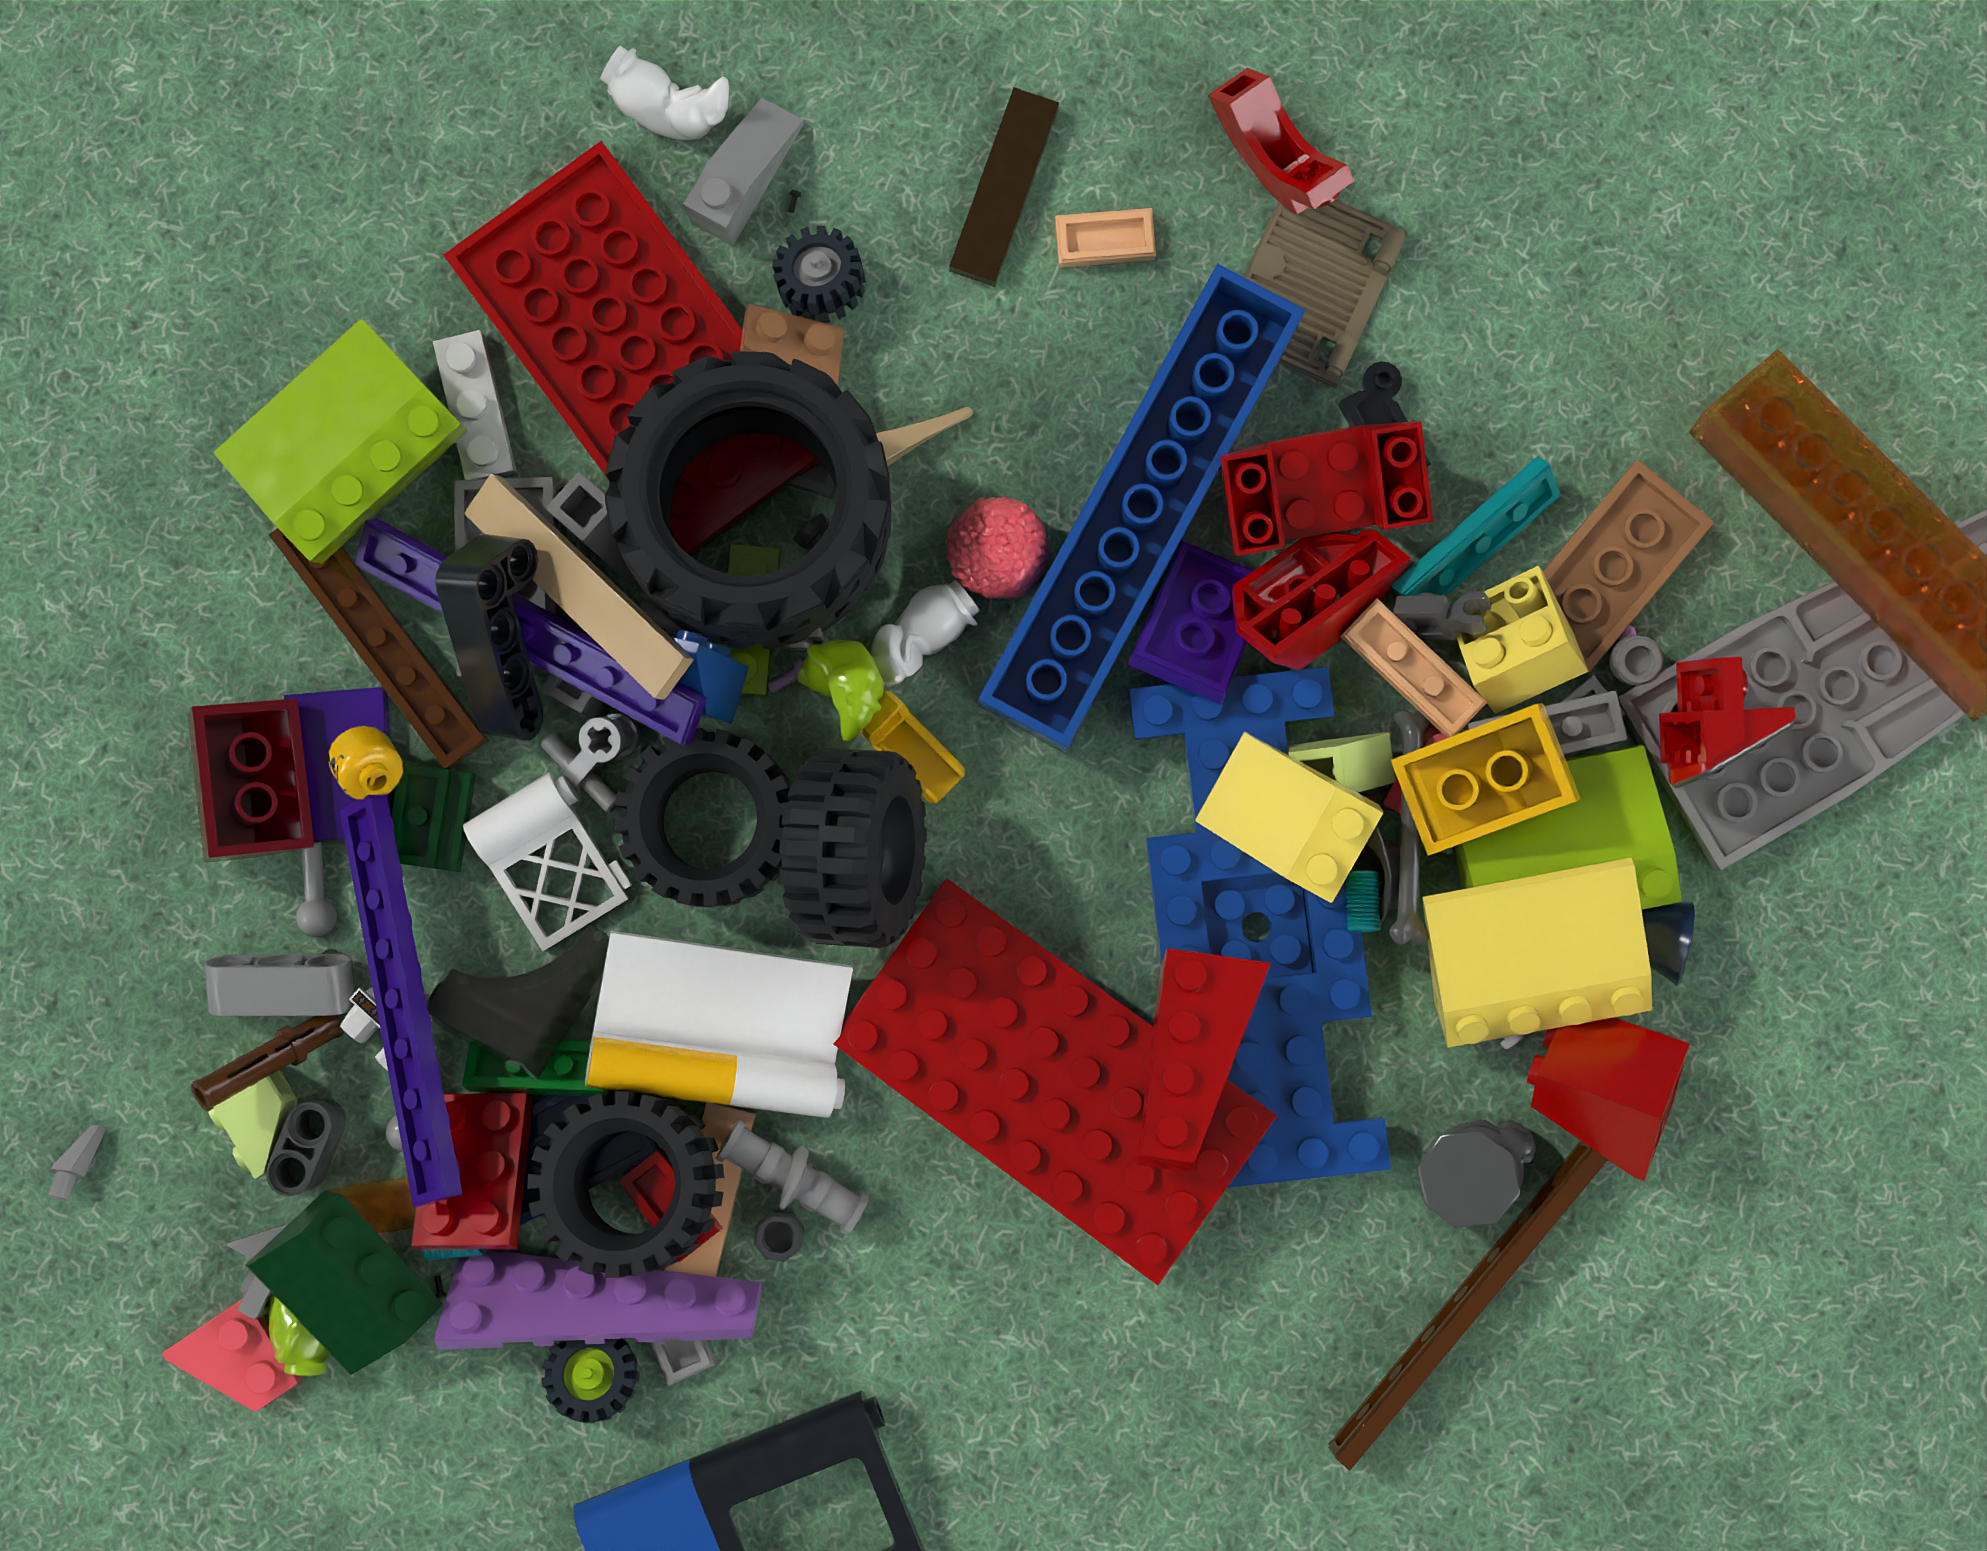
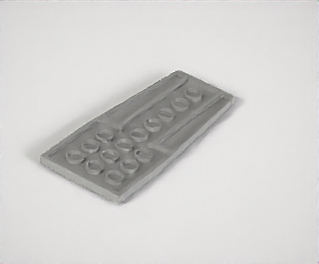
[1617,509,1987,871]

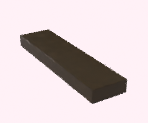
[949,87,1059,287]

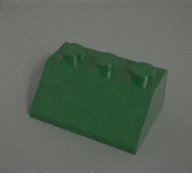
[245,1190,443,1375]

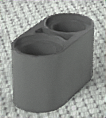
[266,1098,346,1196]

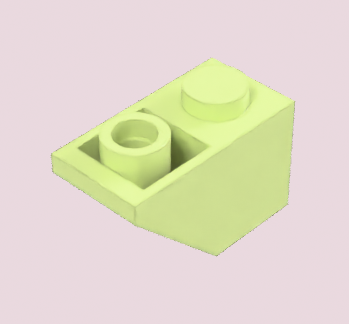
[1288,732,1396,793]
[208,1070,298,1179]

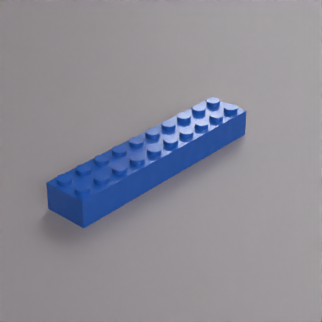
[978,263,1306,753]

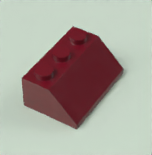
[187,698,315,863]

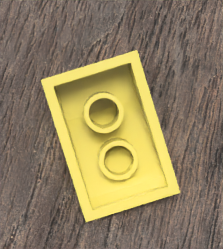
[1195,731,1383,903]

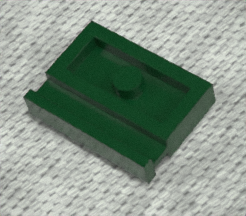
[391,763,476,872]

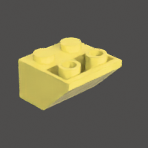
[1457,565,1589,714]

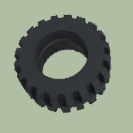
[779,748,927,949]

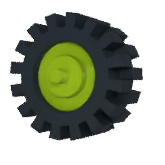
[541,1338,639,1423]

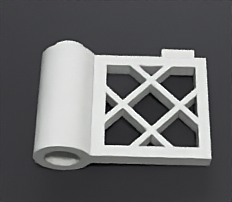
[463,772,633,951]

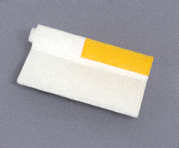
[585,931,853,1118]

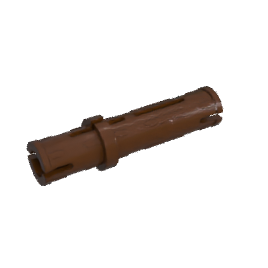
[191,1015,344,1111]

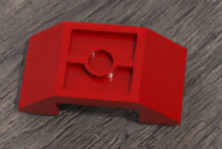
[1220,421,1433,556]

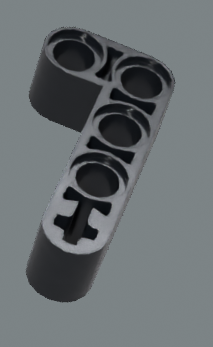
[435,534,544,741]

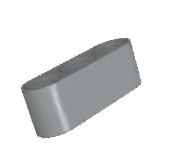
[204,954,355,1016]

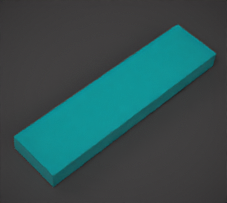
[1391,456,1561,598]

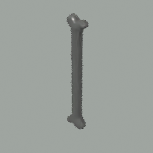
[1389,709,1431,945]

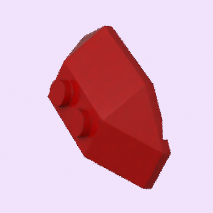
[1232,530,1411,670]

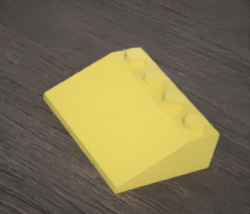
[1422,858,1652,1048]

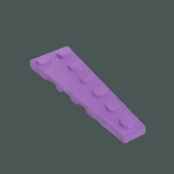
[434,1250,762,1349]

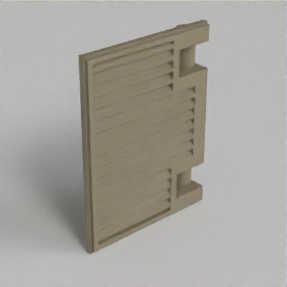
[1243,200,1408,388]

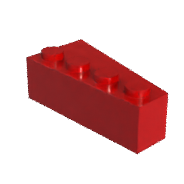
[1136,948,1271,1172]

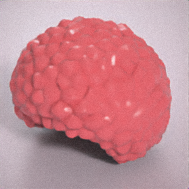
[946,496,1050,600]

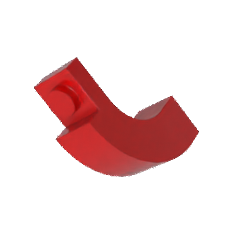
[1208,68,1354,215]

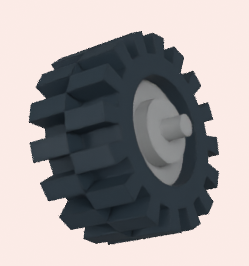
[772,226,866,323]

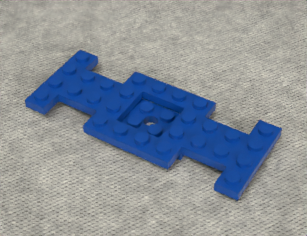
[1128,667,1391,1188]

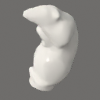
[600,46,729,140]
[870,580,980,687]

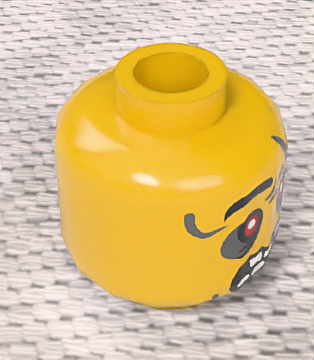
[328,726,403,800]

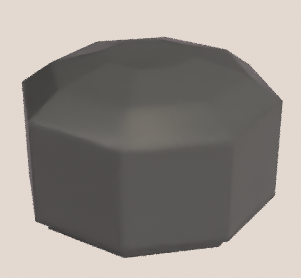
[754,1210,804,1262]

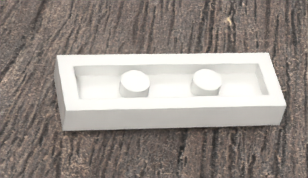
[433,330,517,480]

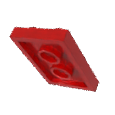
[411,1092,534,1250]

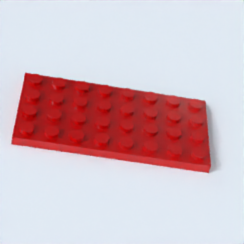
[443,141,820,556]
[833,878,1278,1286]

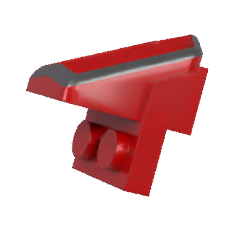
[1659,657,1796,788]

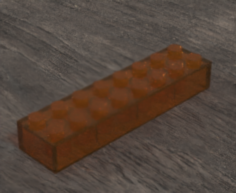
[1689,349,1987,722]

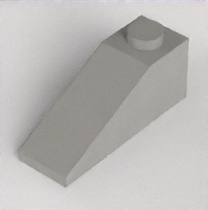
[683,97,804,246]

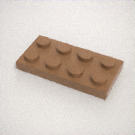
[1542,459,1715,675]

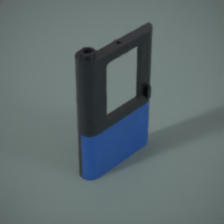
[574,1390,925,1551]

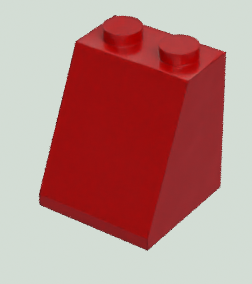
[1527,1017,1690,1181]

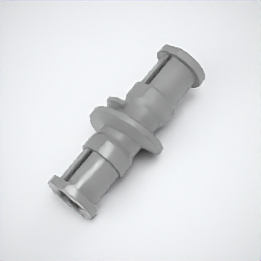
[715,1119,869,1235]

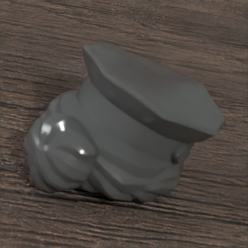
[1417,1119,1536,1228]

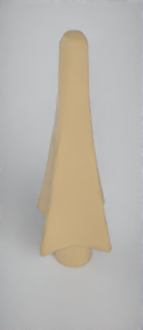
[876,407,973,466]

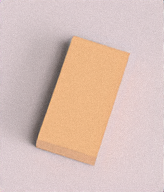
[1055,208,1156,268]

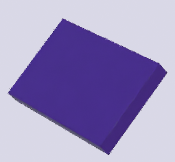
[1128,540,1253,704]
[284,687,394,842]

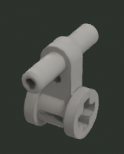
[541,712,642,812]

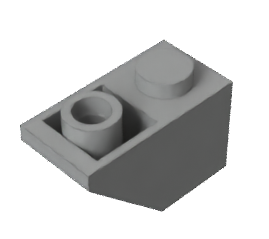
[545,472,635,584]

